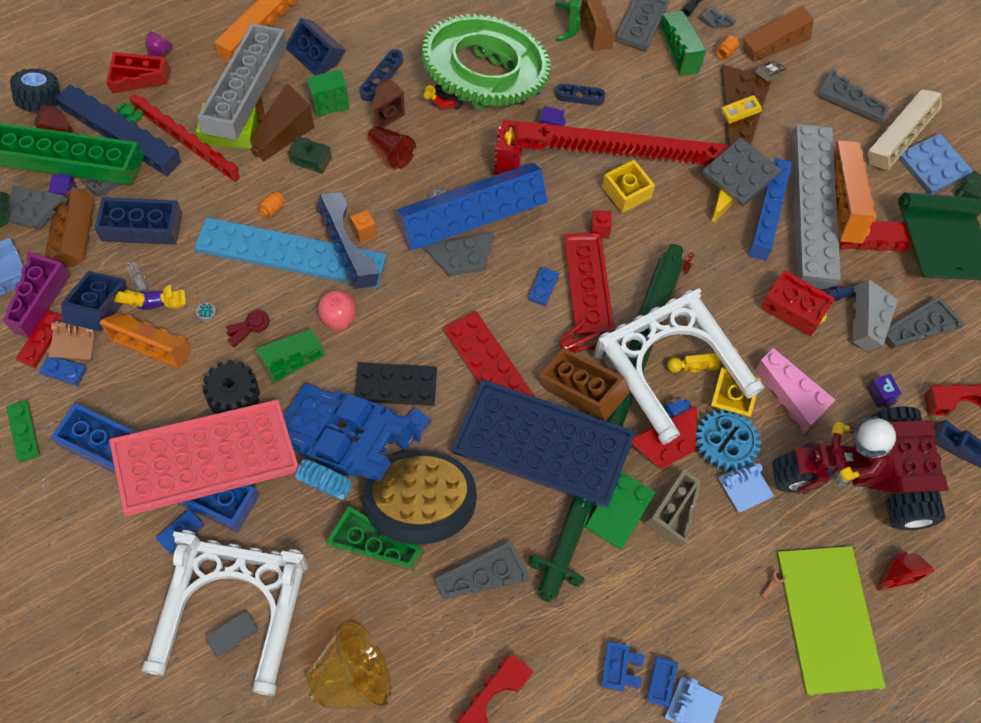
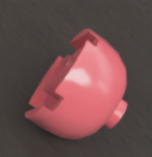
[318,290,357,330]

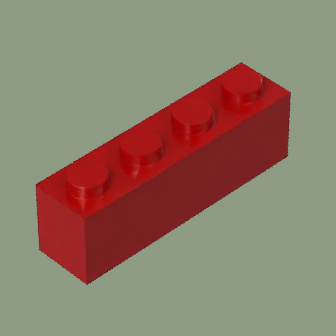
[838,221,911,252]

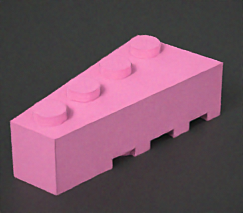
[755,348,835,434]

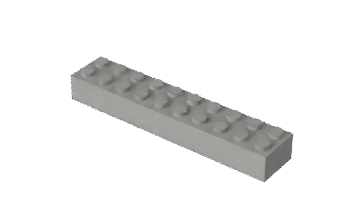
[791,124,841,290]

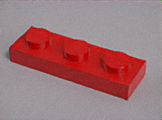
[15,310,63,369]

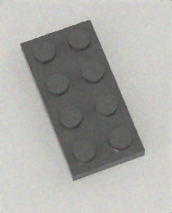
[616,0,670,51]

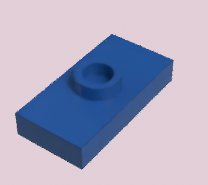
[156,509,204,555]
[646,656,678,708]

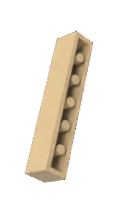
[867,89,942,170]

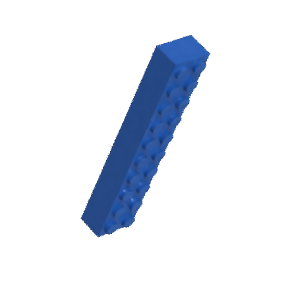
[51,403,259,533]

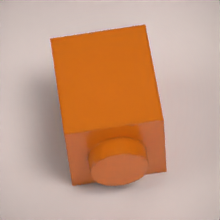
[350,210,377,243]

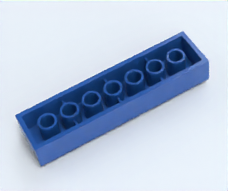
[396,162,548,251]

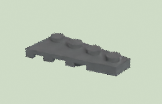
[818,68,890,123]
[885,296,965,348]
[434,541,531,600]

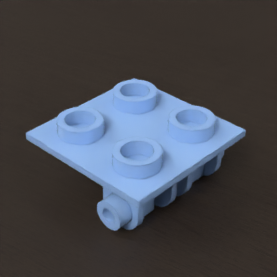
[718,461,774,513]
[665,677,723,723]

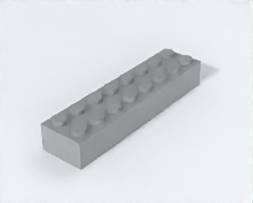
[198,23,287,140]

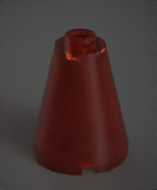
[368,126,416,169]

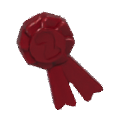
[226,309,270,347]

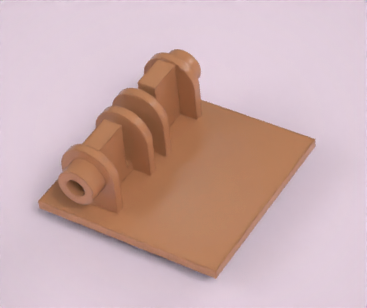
[49,321,96,360]

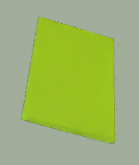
[777,546,886,696]

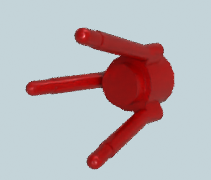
[559,319,601,353]

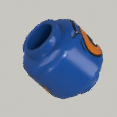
[662,396,691,417]

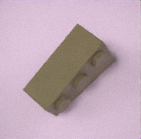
[645,469,701,548]

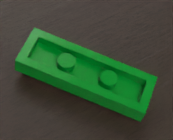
[6,400,41,463]

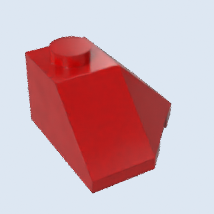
[877,551,935,591]

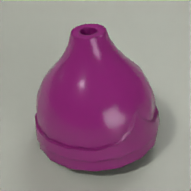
[145,31,173,57]

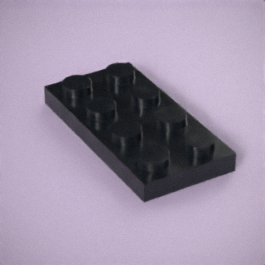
[355,362,437,406]

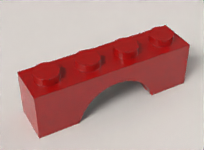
[924,384,981,416]
[454,654,533,723]

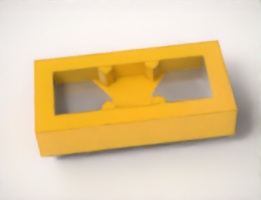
[721,95,762,124]

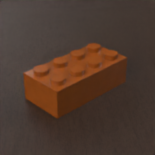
[538,348,630,421]

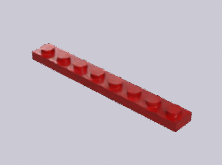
[129,93,240,183]

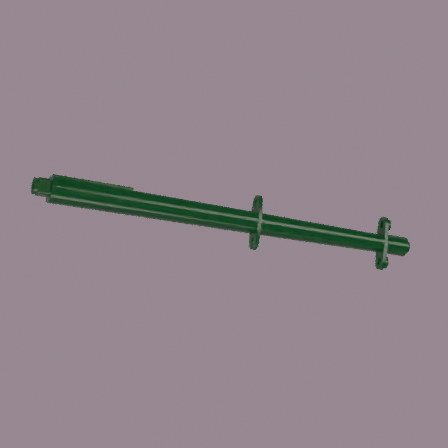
[528,244,684,602]

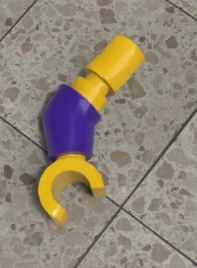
[114,285,186,310]

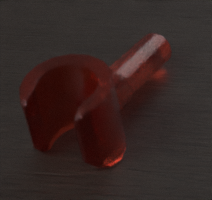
[683,252,694,275]

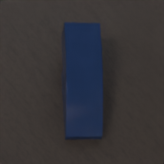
[934,420,981,467]

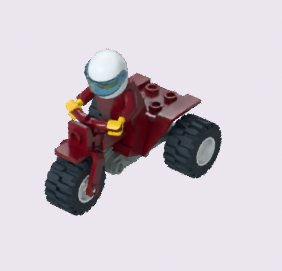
[772,406,949,530]

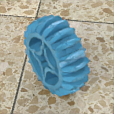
[295,460,352,499]

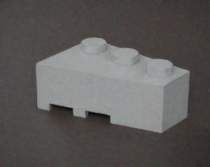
[853,279,898,352]

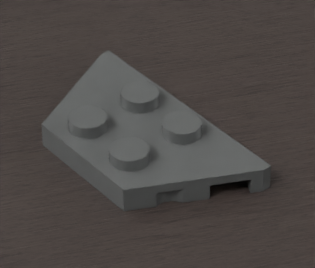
[8,186,68,229]
[424,232,494,277]

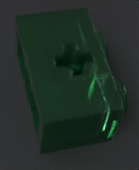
[288,136,332,174]

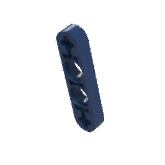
[360,49,403,101]

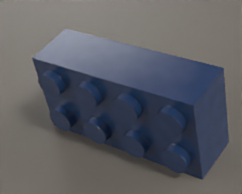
[95,197,182,245]

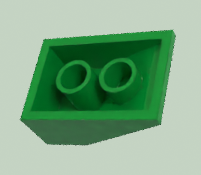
[585,472,656,550]

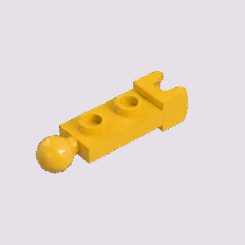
[667,348,739,373]

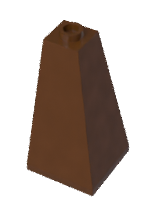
[250,84,314,162]

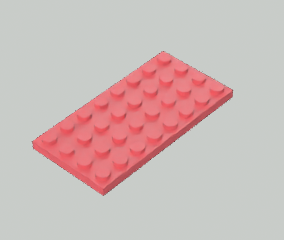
[109,400,298,517]

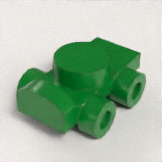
[116,102,143,123]

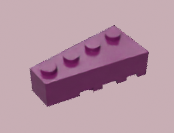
[3,252,70,338]

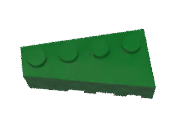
[661,11,706,76]
[326,506,424,571]

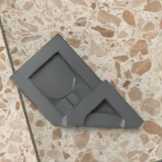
[699,6,736,28]

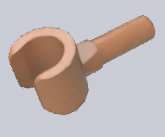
[761,570,786,599]

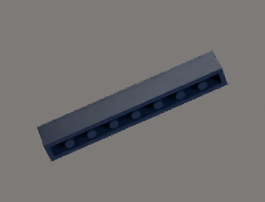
[55,84,182,177]

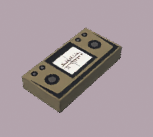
[755,59,787,82]

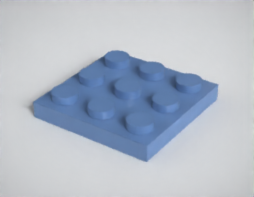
[899,134,974,194]

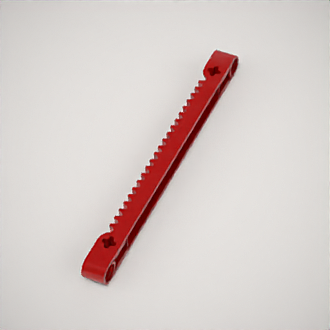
[513,122,730,167]

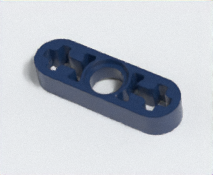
[555,83,606,106]

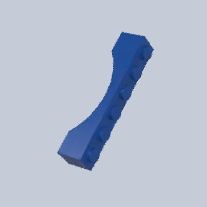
[748,157,792,261]

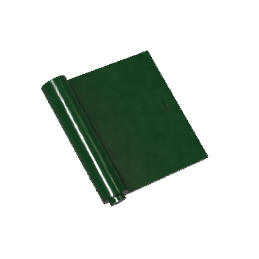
[898,192,981,280]

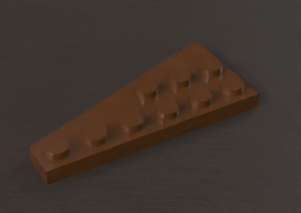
[721,64,771,146]

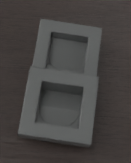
[205,612,258,658]

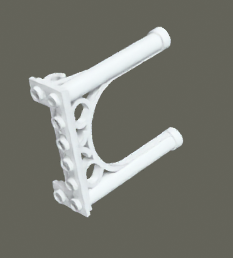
[594,288,765,445]
[141,530,309,696]

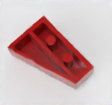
[106,52,171,94]

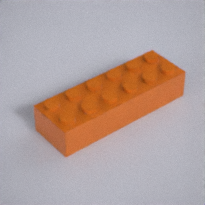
[834,140,876,244]

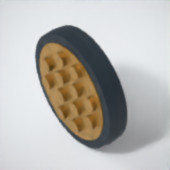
[363,451,477,545]

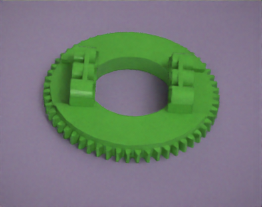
[421,14,551,109]

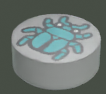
[196,302,217,322]

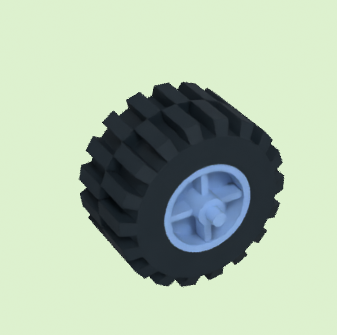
[10,68,59,112]

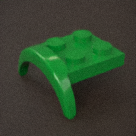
[555,0,581,41]

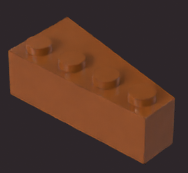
[743,5,814,62]

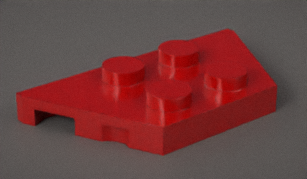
[632,406,697,469]

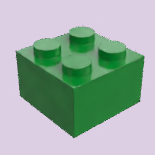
[307,70,350,117]

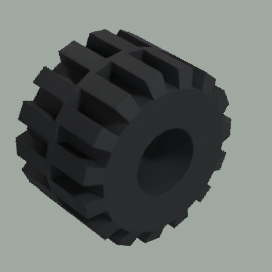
[202,360,260,414]

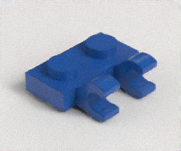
[601,642,644,692]

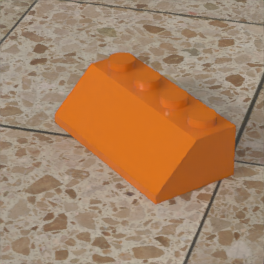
[99,313,191,369]

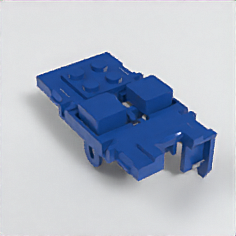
[283,383,421,481]

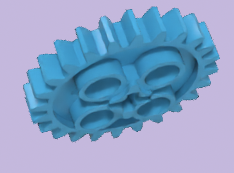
[696,409,762,472]

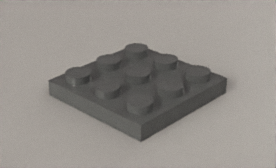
[702,138,781,207]

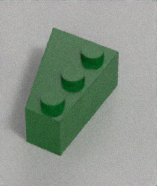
[256,329,325,384]

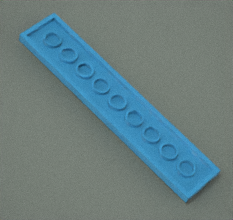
[195,217,387,289]

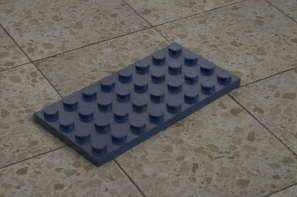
[451,380,636,509]

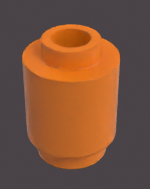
[716,35,740,60]
[258,191,285,218]

